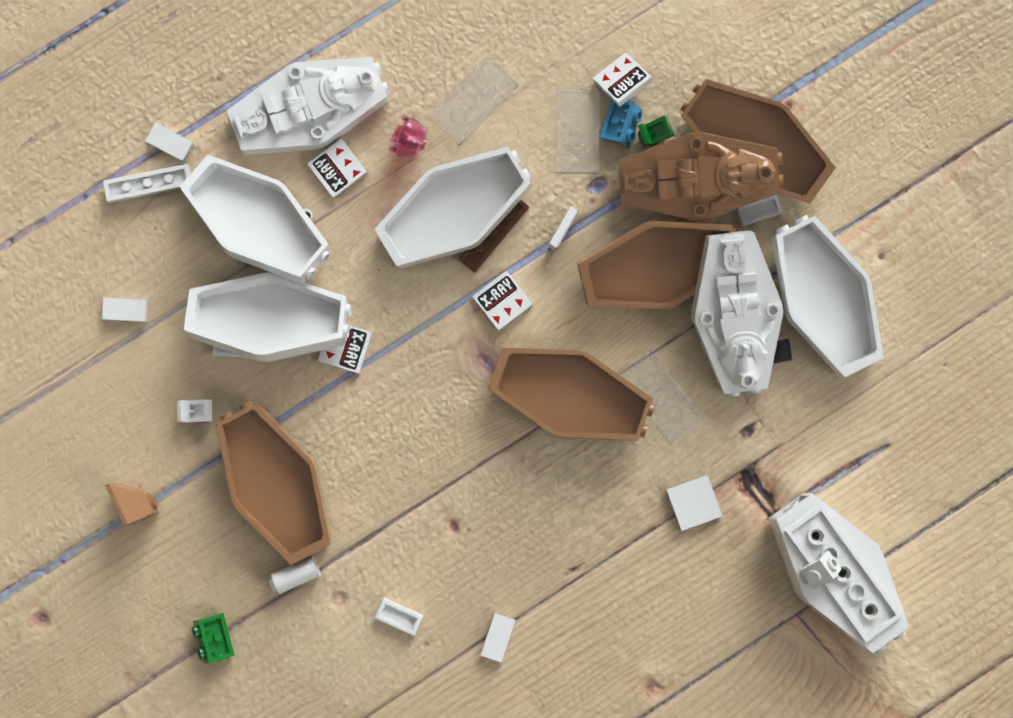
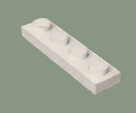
[103,164,191,203]

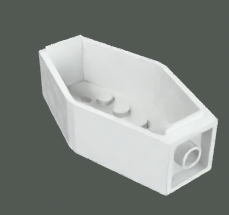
[768,493,909,653]

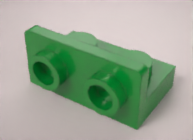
[192,613,235,664]

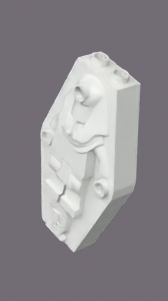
[226,57,390,155]
[374,147,533,269]
[179,155,331,284]
[771,215,884,377]
[691,230,783,396]
[184,273,352,362]

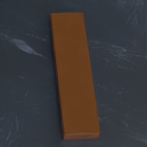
[459,200,529,273]

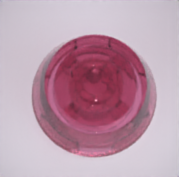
[389,115,427,158]

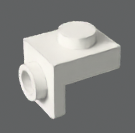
[177,399,212,423]
[800,551,841,589]

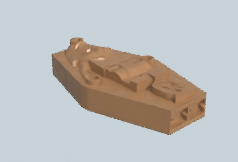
[680,79,836,204]
[618,132,784,221]
[577,221,737,309]
[488,348,655,441]
[216,401,332,565]

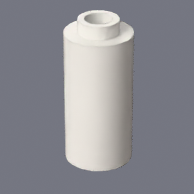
[269,556,321,594]

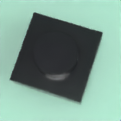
[773,339,793,364]

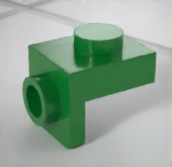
[638,115,675,146]

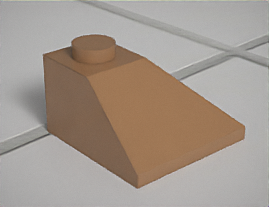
[105,483,159,526]

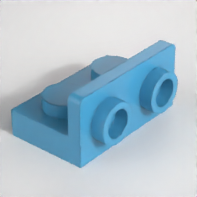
[599,100,642,149]

